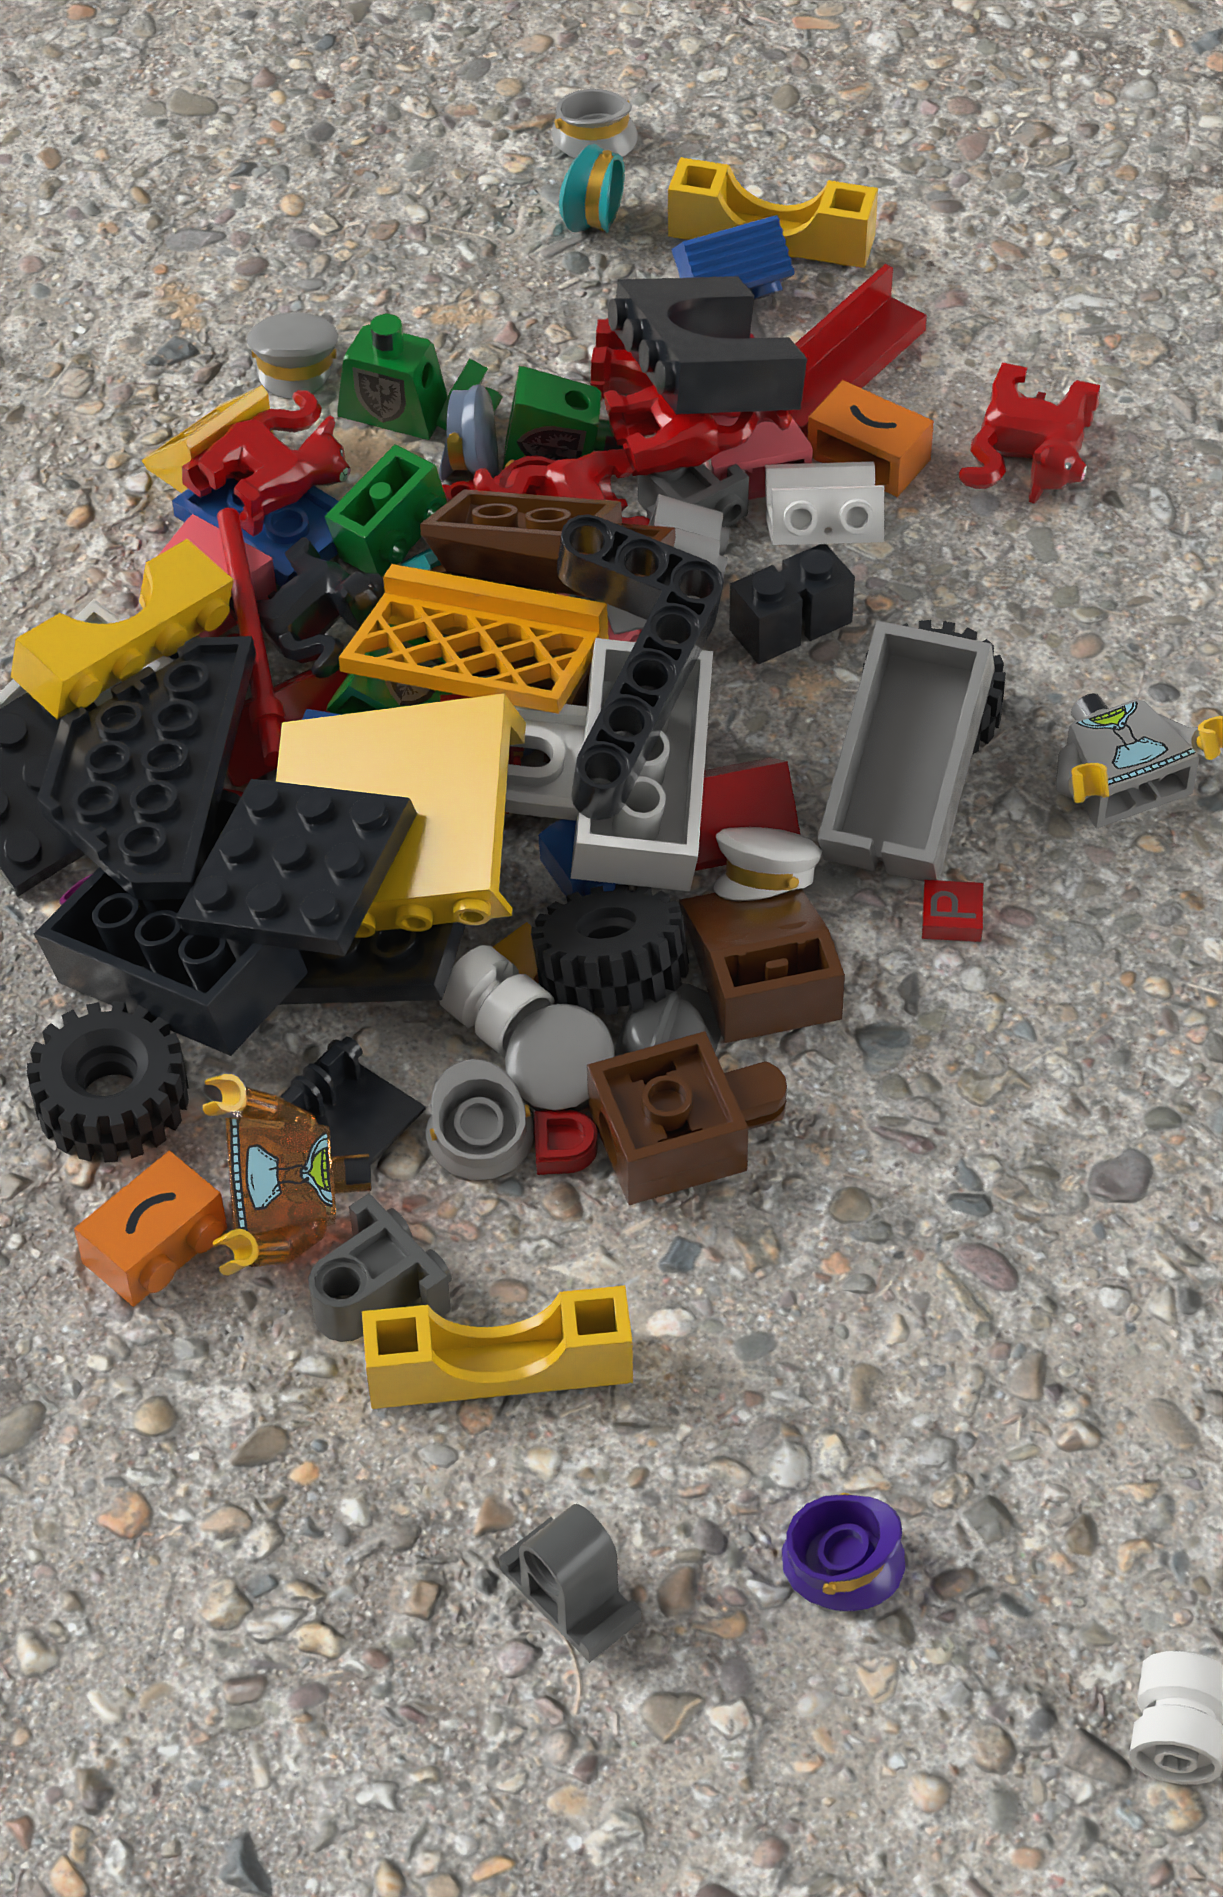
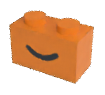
[808,380,934,497]
[74,1150,227,1307]

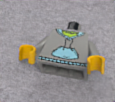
[1056,693,1223,829]

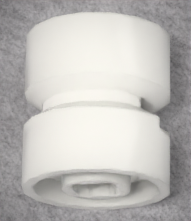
[439,945,555,1058]
[1129,1651,1223,1785]

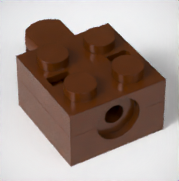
[587,1031,787,1205]

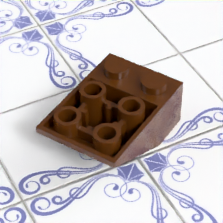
[679,888,845,1044]

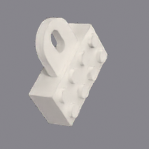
[505,638,713,892]

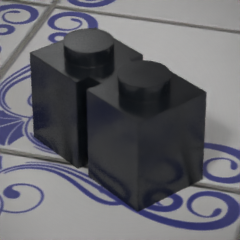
[729,544,855,665]

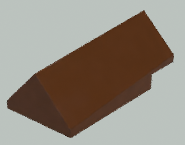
[420,489,676,599]

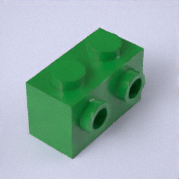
[324,444,447,578]

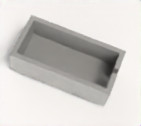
[818,620,995,882]

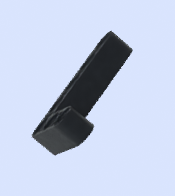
[557,514,724,820]

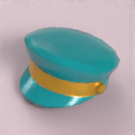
[559,143,625,233]

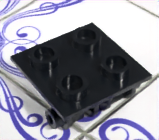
[251,1036,426,1191]

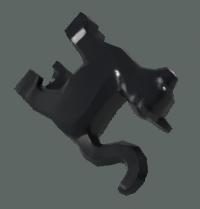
[229,537,385,679]

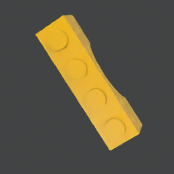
[668,157,878,268]
[11,539,234,720]
[362,1285,633,1409]

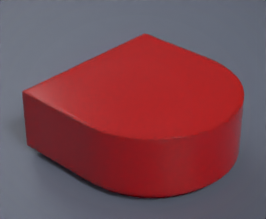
[534,1110,598,1175]

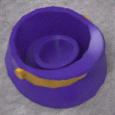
[781,1493,905,1611]

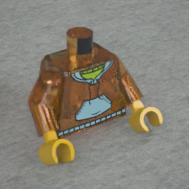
[203,1074,372,1276]

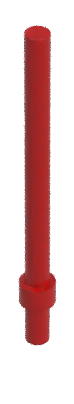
[217,508,286,767]

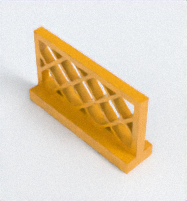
[339,564,609,714]

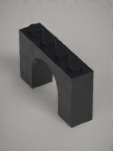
[608,276,807,414]

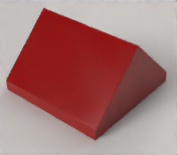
[695,757,801,871]

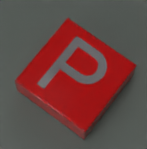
[922,880,984,942]

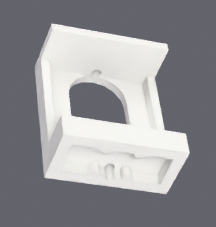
[765,462,884,545]

